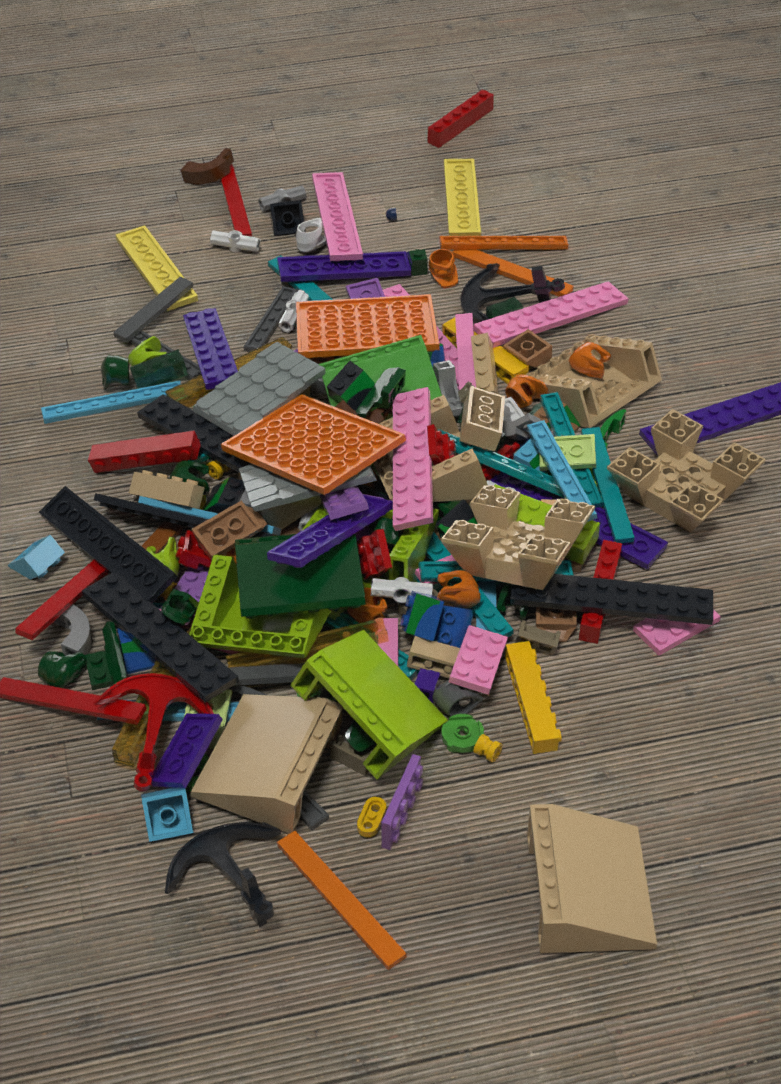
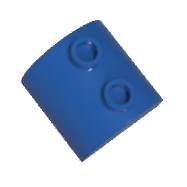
[434,605,474,648]

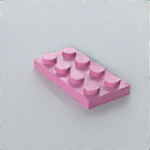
[633,610,721,656]
[449,625,508,695]

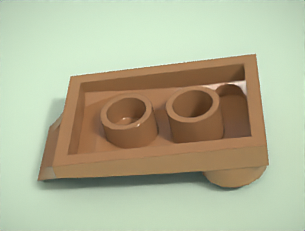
[192,500,267,560]
[535,607,577,642]

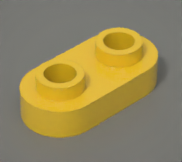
[357,797,386,837]

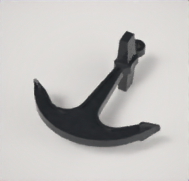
[460,263,565,323]
[165,822,282,927]

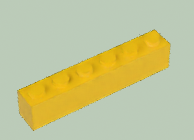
[442,317,529,384]
[505,641,562,754]

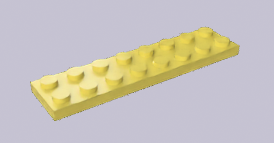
[444,159,481,236]
[115,225,198,311]

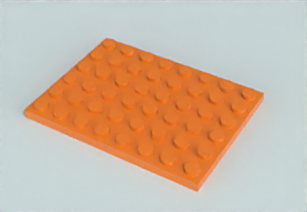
[296,294,440,359]
[221,394,406,495]

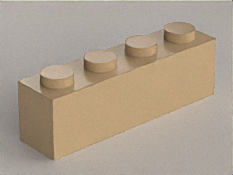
[471,332,499,394]
[129,470,204,509]
[407,636,460,678]

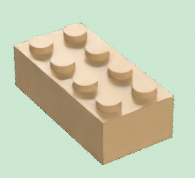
[459,386,505,452]

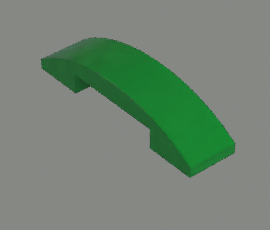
[600,409,626,449]

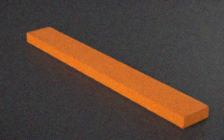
[439,236,569,250]
[452,250,574,297]
[277,830,407,970]

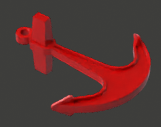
[94,673,214,792]

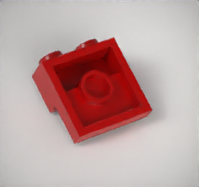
[427,424,456,465]
[357,529,392,580]
[175,530,212,569]

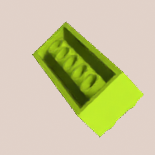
[494,484,600,564]

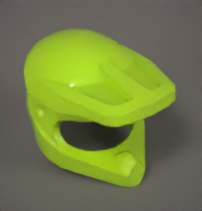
[128,336,169,376]
[146,537,180,576]

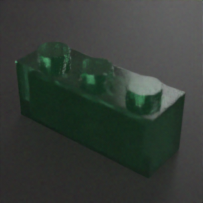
[129,349,188,389]

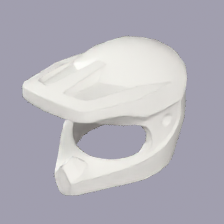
[296,218,326,252]

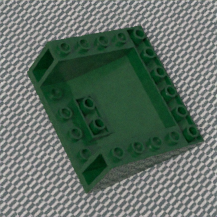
[235,533,366,619]

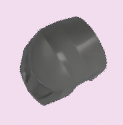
[432,680,483,717]

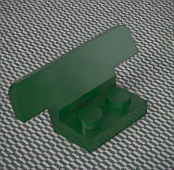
[356,367,406,417]
[85,621,126,691]

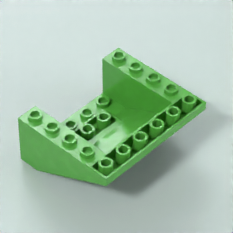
[319,335,442,420]

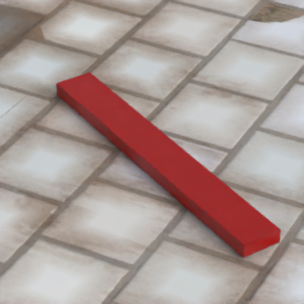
[220,164,252,237]
[15,560,109,641]
[0,677,147,725]

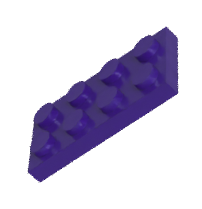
[151,713,223,788]

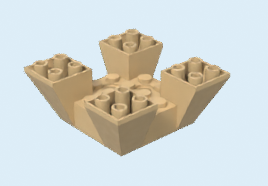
[607,409,766,532]
[441,485,595,590]

